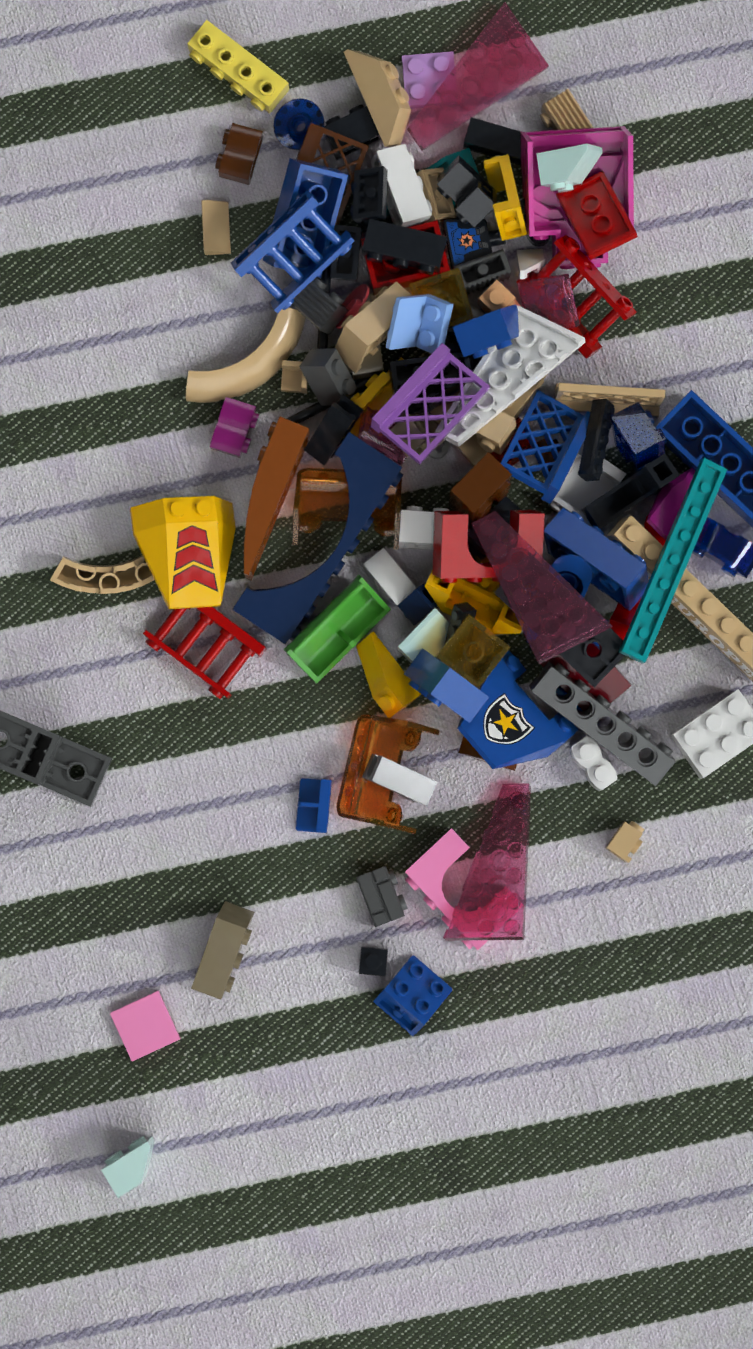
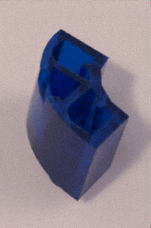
[692,517,753,578]

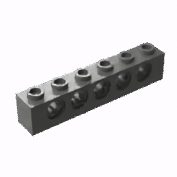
[529,661,676,786]

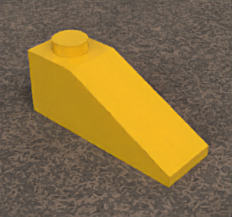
[356,631,421,718]

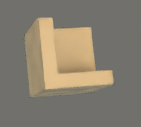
[281,360,308,394]

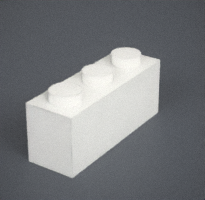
[370,144,432,227]

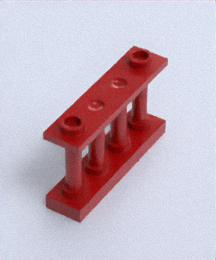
[516,235,637,359]
[143,607,266,699]

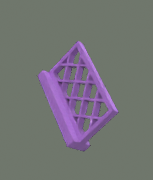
[371,343,490,465]

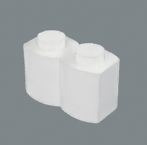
[570,736,617,791]

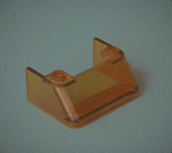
[293,468,402,550]
[336,714,440,834]

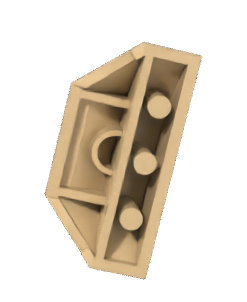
[344,49,411,147]

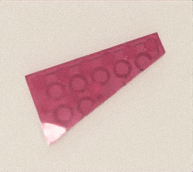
[407,2,549,151]
[471,511,612,664]
[443,783,531,941]

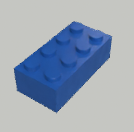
[263,158,348,277]
[544,508,649,611]

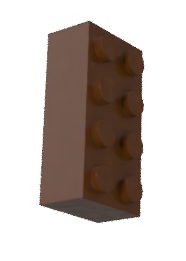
[448,452,512,527]

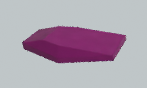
[646,468,695,541]

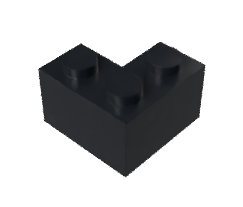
[437,156,497,227]

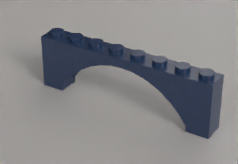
[232,432,404,644]

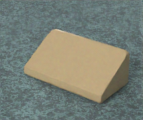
[416,168,456,223]
[201,200,231,255]

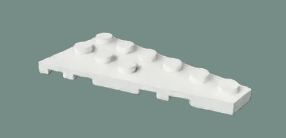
[435,305,586,447]

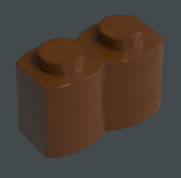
[215,123,263,185]

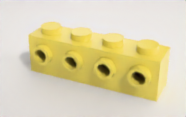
[187,20,289,114]

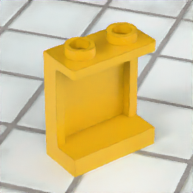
[483,154,528,241]

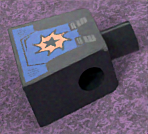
[443,219,506,274]

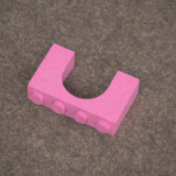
[405,828,524,950]

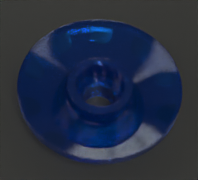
[273,99,325,150]

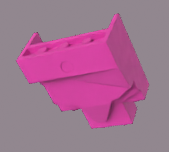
[520,126,634,269]

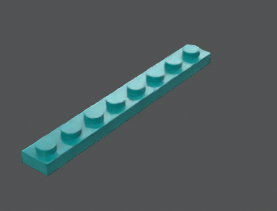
[619,458,728,663]

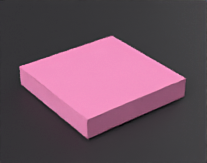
[110,990,181,1061]

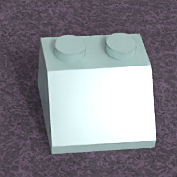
[536,144,603,192]
[398,608,449,663]

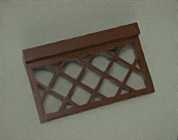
[272,122,369,230]

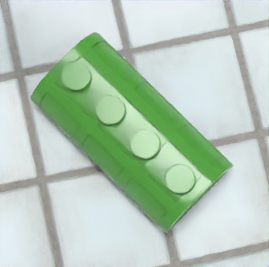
[283,575,391,683]

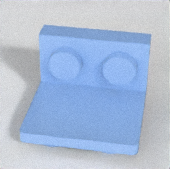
[386,294,454,354]

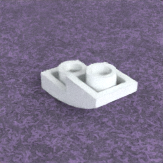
[363,548,416,605]

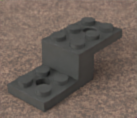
[0,710,113,807]

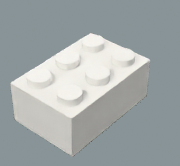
[670,689,753,779]

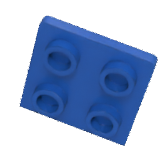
[373,955,452,1036]

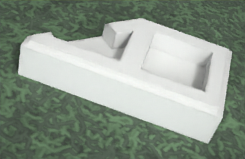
[517,249,545,280]

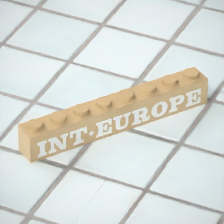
[606,515,753,682]

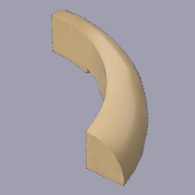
[186,308,306,403]
[50,555,154,594]

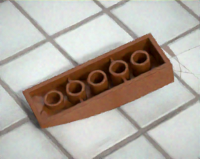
[244,417,311,581]

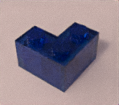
[611,402,667,468]

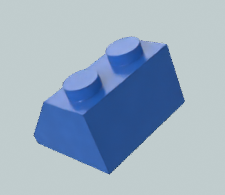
[453,304,519,359]

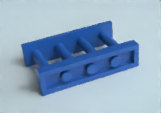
[231,190,355,314]

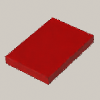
[556,171,638,260]

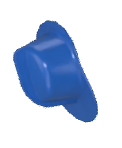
[549,554,593,600]

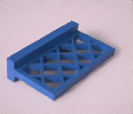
[500,390,590,504]

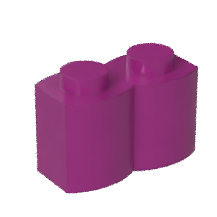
[210,397,260,458]

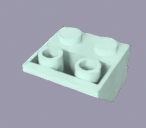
[101,1136,155,1198]

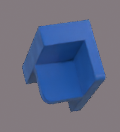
[296,778,332,833]

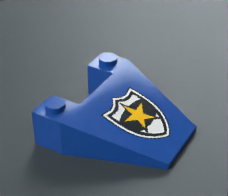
[457,650,578,769]

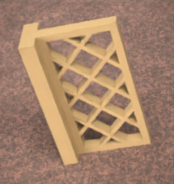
[555,383,665,418]

